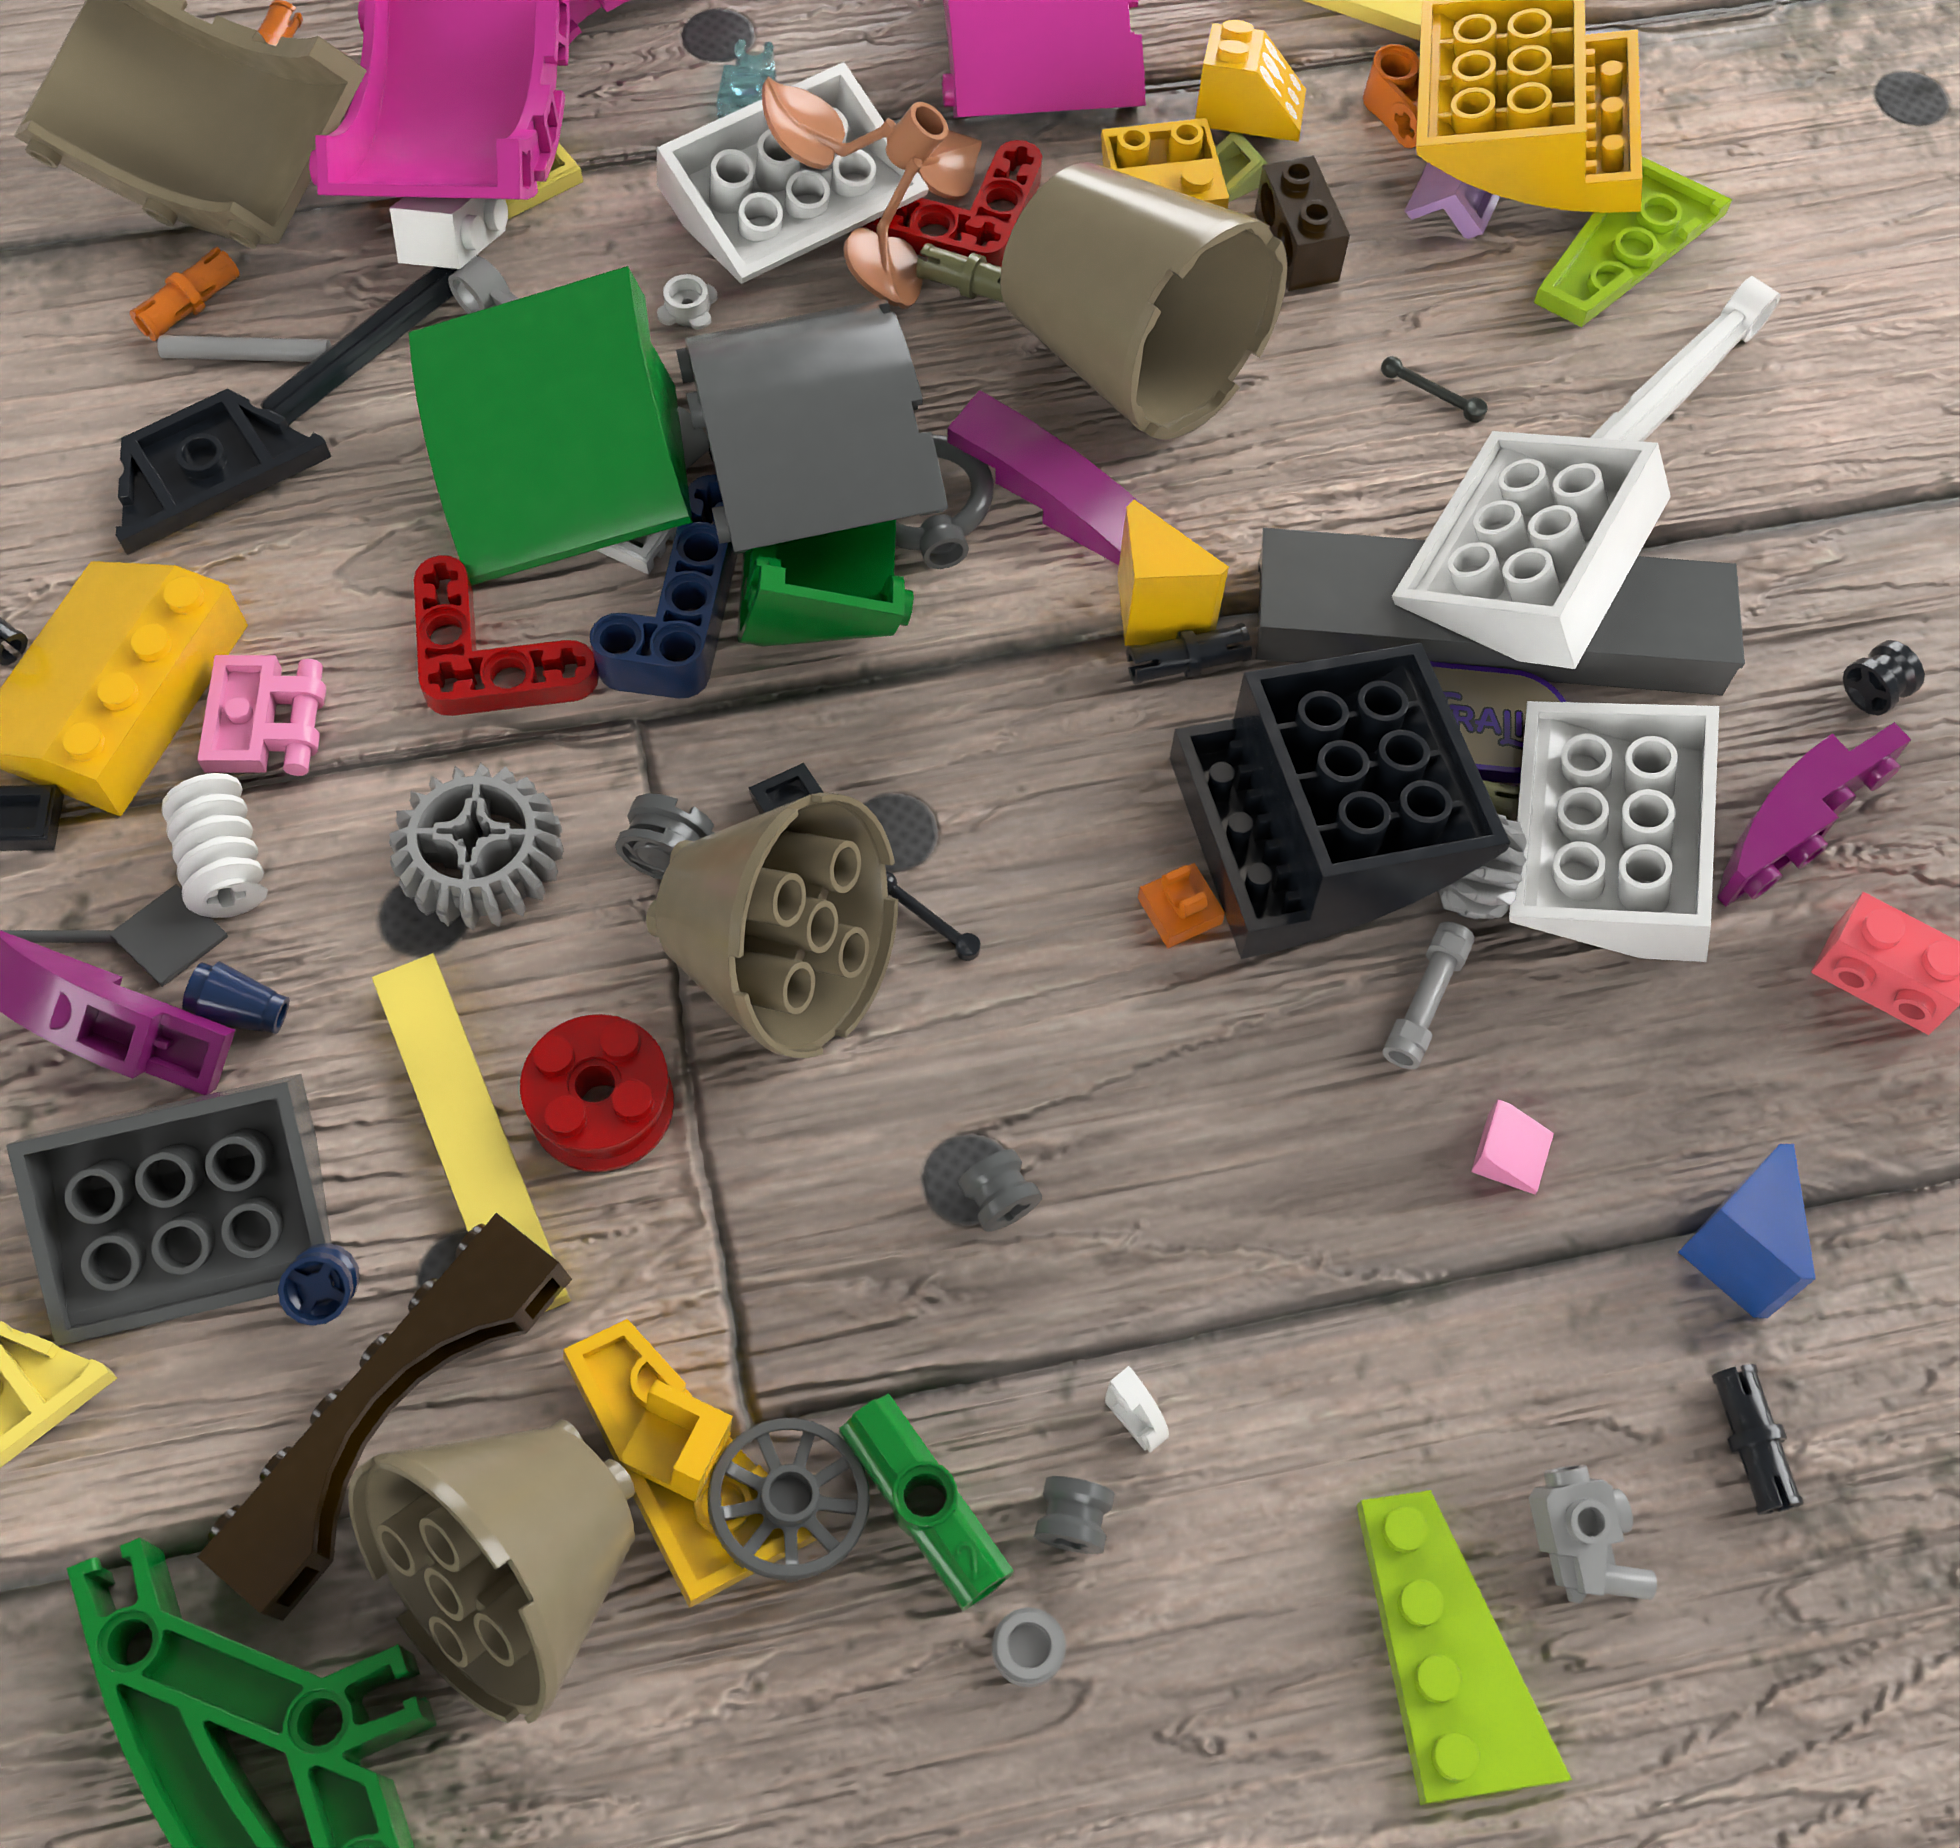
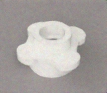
[657,274,718,330]

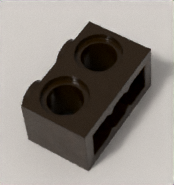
[1254,155,1350,292]

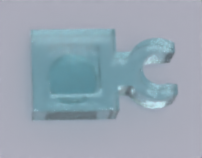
[716,39,777,119]

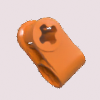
[1363,44,1420,149]

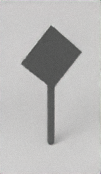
[1,884,228,987]

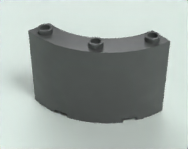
[676,299,948,555]

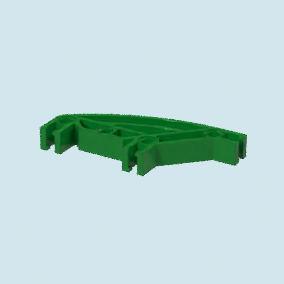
[67,1537,437,1848]

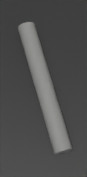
[157,335,331,362]

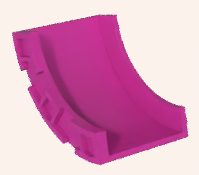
[309,0,570,200]
[942,0,1146,118]

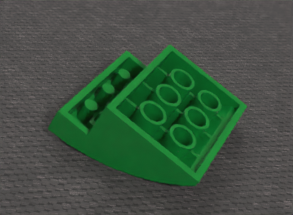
[408,266,693,585]

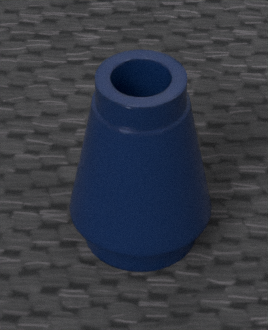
[182,961,290,1034]

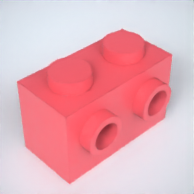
[1811,892,1960,1035]

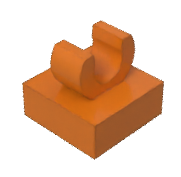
[1138,862,1225,949]

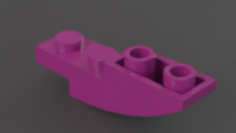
[1717,722,1911,907]
[0,930,235,1095]

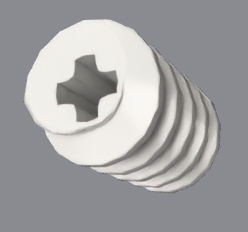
[161,773,268,918]

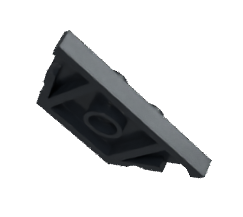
[116,388,332,555]

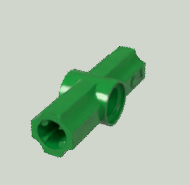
[839,1393,1014,1611]

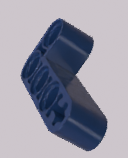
[590,474,738,699]

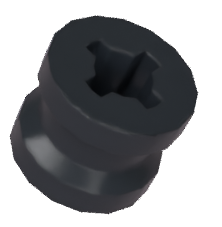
[1843,640,1925,716]

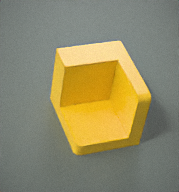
[621,1380,733,1502]

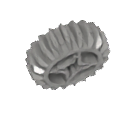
[389,762,564,930]

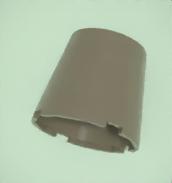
[1000,162,1287,440]

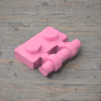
[197,655,326,776]

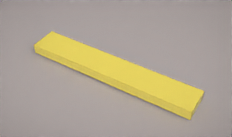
[372,953,571,1313]

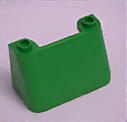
[737,519,914,647]

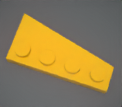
[563,1319,816,1608]

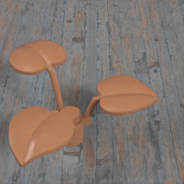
[762,76,982,309]

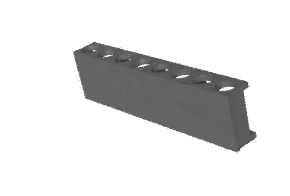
[1256,528,1745,695]

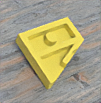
[0,1321,117,1468]

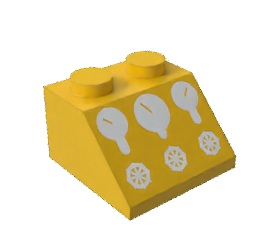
[1195,20,1306,142]

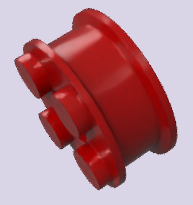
[520,1014,674,1172]

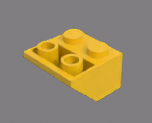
[1101,118,1229,209]

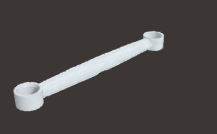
[1590,276,1781,442]

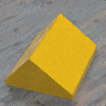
[1117,499,1229,646]

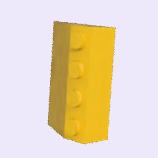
[0,561,248,817]

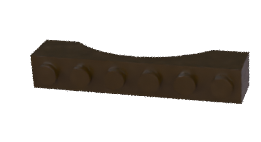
[197,1212,572,1621]

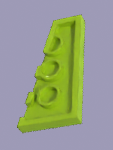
[1533,156,1733,327]
[1356,1490,1572,1805]

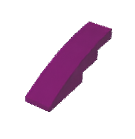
[947,390,1141,565]

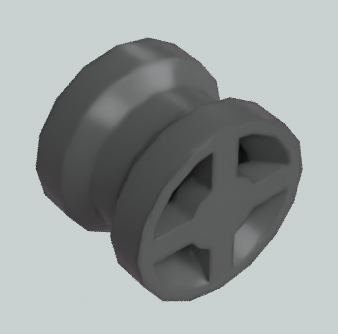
[958,1149,1042,1232]
[1034,1476,1115,1554]

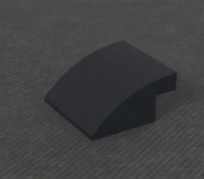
[1169,643,1510,959]

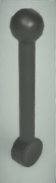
[1381,356,1488,423]

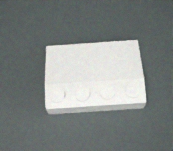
[657,62,929,284]
[1392,431,1671,669]
[1509,701,1719,962]

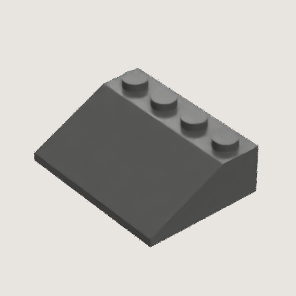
[6,1074,333,1346]

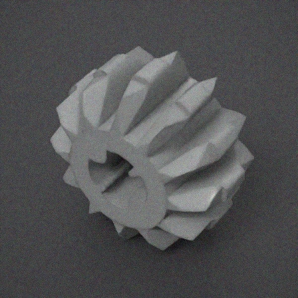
[1438,814,1527,920]

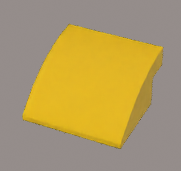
[1416,0,1642,213]

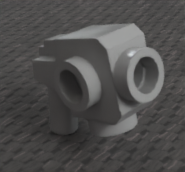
[1529,1465,1657,1604]

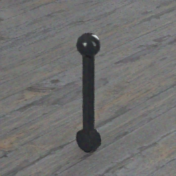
[886,871,981,961]

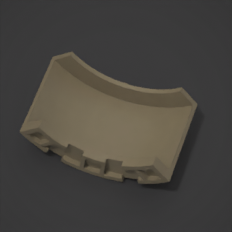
[14,0,367,249]

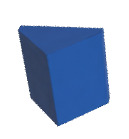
[1678,1144,1816,1318]

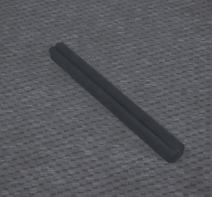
[260,254,478,425]

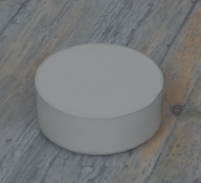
[992,1608,1066,1687]

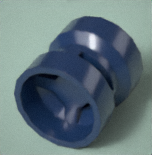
[278,1243,360,1326]

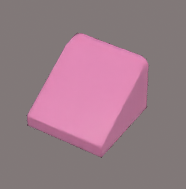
[1471,1099,1554,1195]

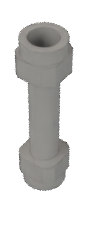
[1382,922,1475,1069]

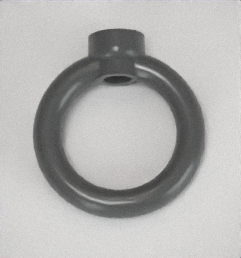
[895,434,994,569]

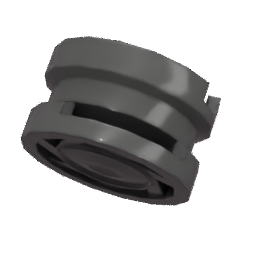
[615,793,715,880]

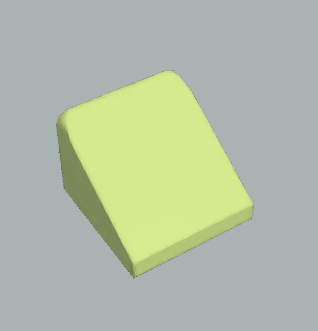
[1215,132,1268,202]

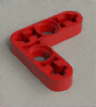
[860,140,1042,267]
[414,555,599,716]

